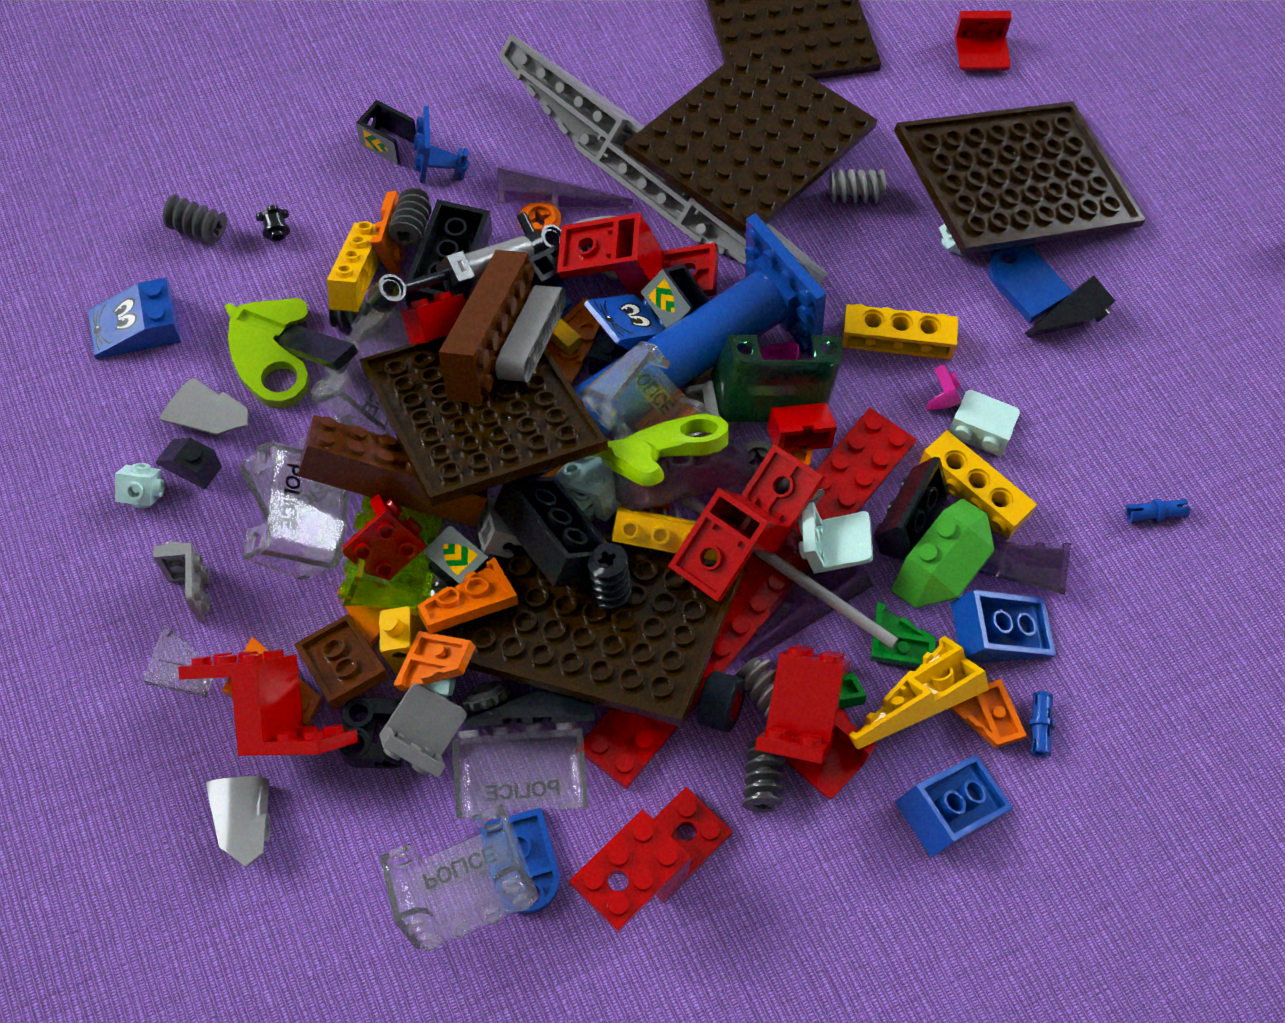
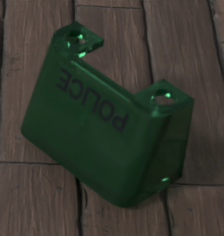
[711,335,843,422]

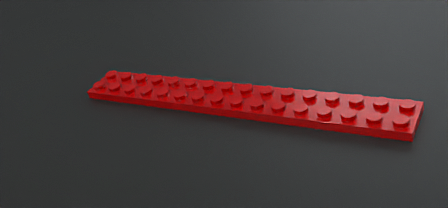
[577,408,917,790]

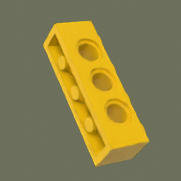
[327,221,381,312]
[841,304,958,360]
[919,430,1037,539]
[612,506,718,561]

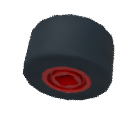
[697,671,746,732]

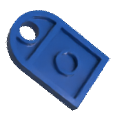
[988,245,1073,323]
[478,808,560,915]

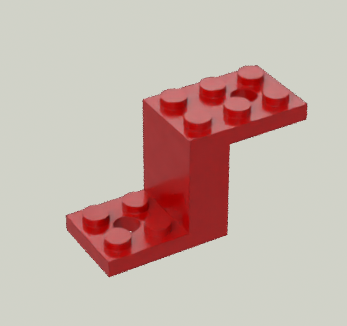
[557,213,719,299]
[668,444,826,602]
[755,645,851,764]
[178,649,358,756]
[569,787,733,933]

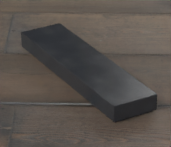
[275,324,359,371]

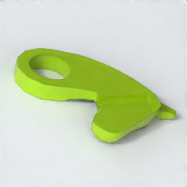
[225,298,310,409]
[593,414,729,486]

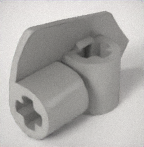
[160,378,249,436]
[206,776,271,868]

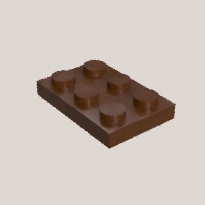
[294,614,389,710]

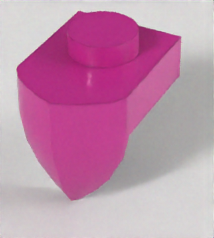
[754,341,799,377]
[925,364,962,410]

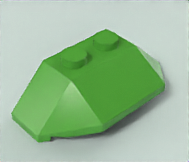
[891,498,995,609]

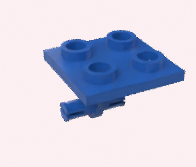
[414,106,469,183]

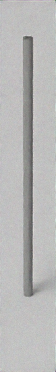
[606,438,899,649]

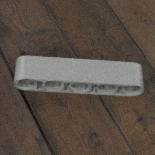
[495,285,566,382]

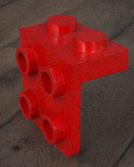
[954,10,1012,71]
[342,493,427,585]
[785,708,877,799]

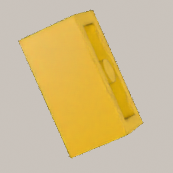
[549,318,581,356]

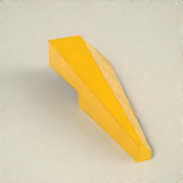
[849,635,989,749]

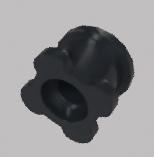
[256,205,290,242]

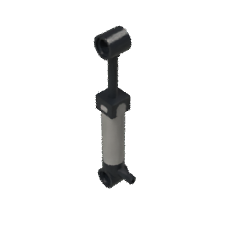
[368,212,561,313]

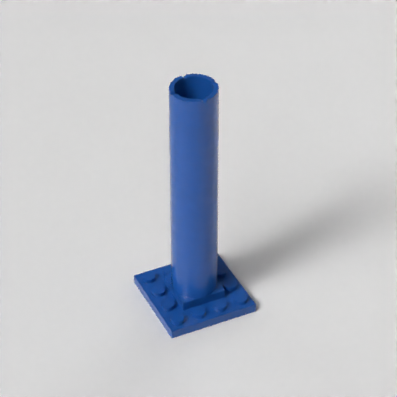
[536,213,827,477]

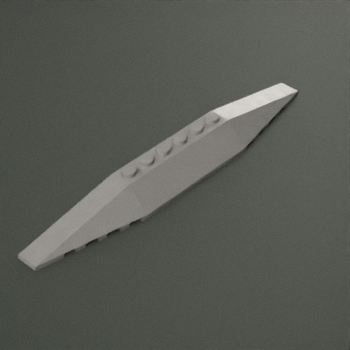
[498,34,828,285]

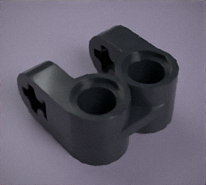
[339,697,402,769]

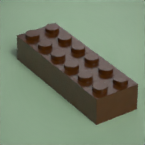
[439,250,534,404]
[297,415,487,528]

